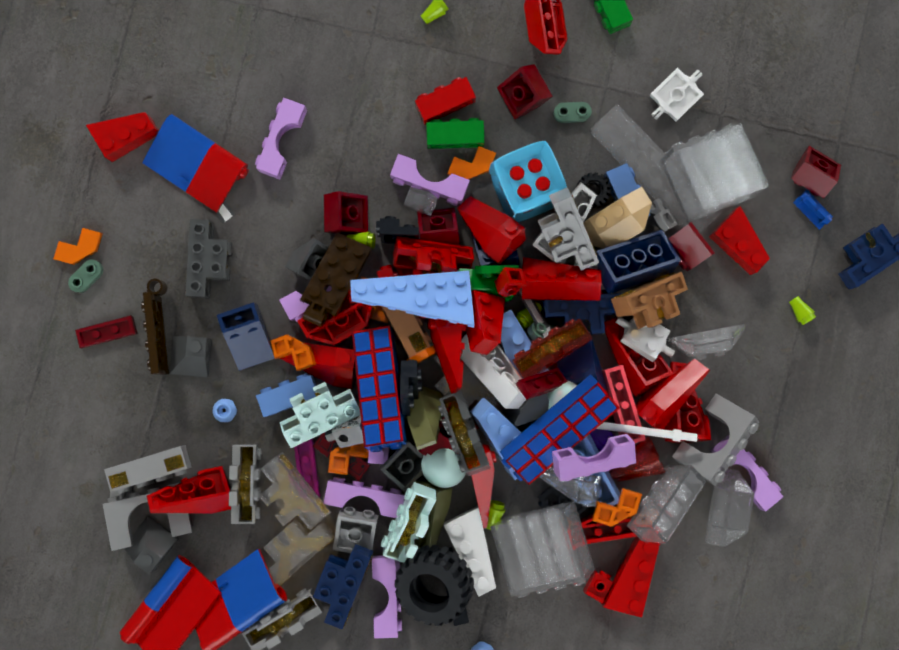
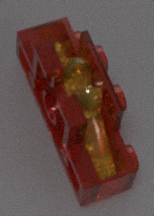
[512,319,593,378]

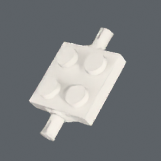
[649,68,704,122]
[615,317,675,362]

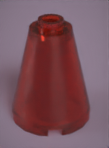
[609,437,665,482]

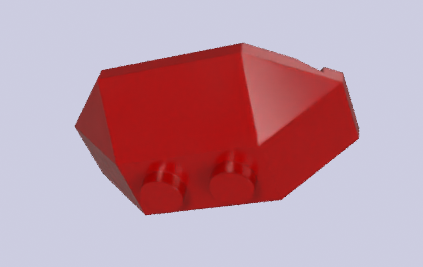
[524,0,567,55]
[297,290,372,346]

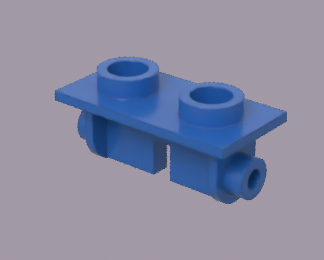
[793,190,833,230]

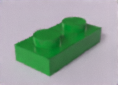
[475,265,519,278]

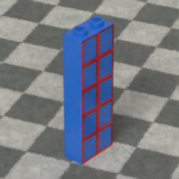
[352,325,407,452]
[500,374,620,485]

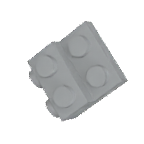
[333,506,379,553]

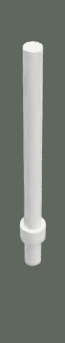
[596,422,697,442]

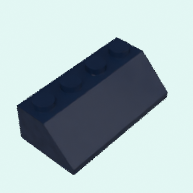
[596,230,681,294]

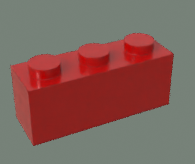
[415,77,476,125]

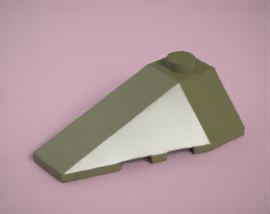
[406,386,442,450]
[409,479,453,549]

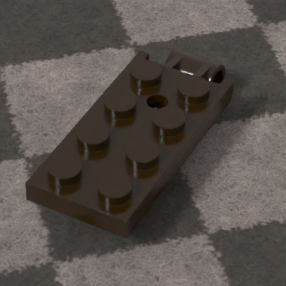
[300,233,372,327]
[141,278,169,375]

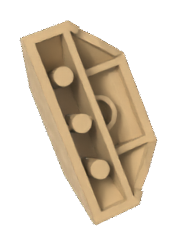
[583,187,652,249]

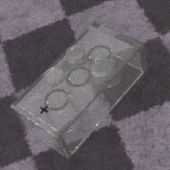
[627,465,706,543]

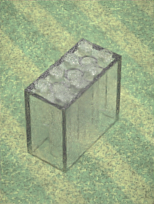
[660,123,769,223]
[490,501,595,598]

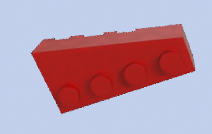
[522,257,602,301]
[601,533,661,618]

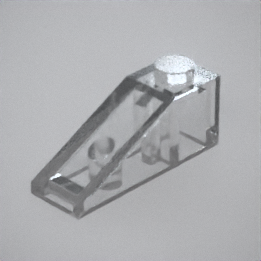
[539,467,601,507]

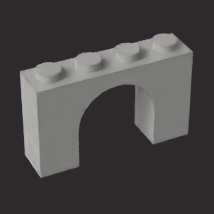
[672,394,759,486]
[103,483,193,551]

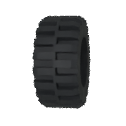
[394,545,474,626]

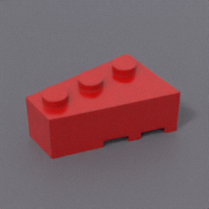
[86,112,159,162]
[709,206,770,275]
[466,290,505,355]
[574,504,639,545]

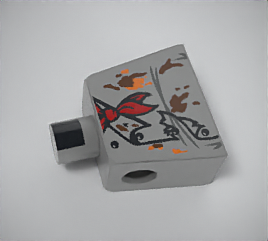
[325,415,363,448]

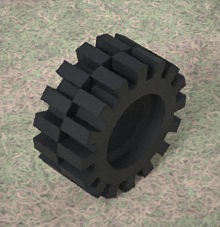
[576,172,611,209]

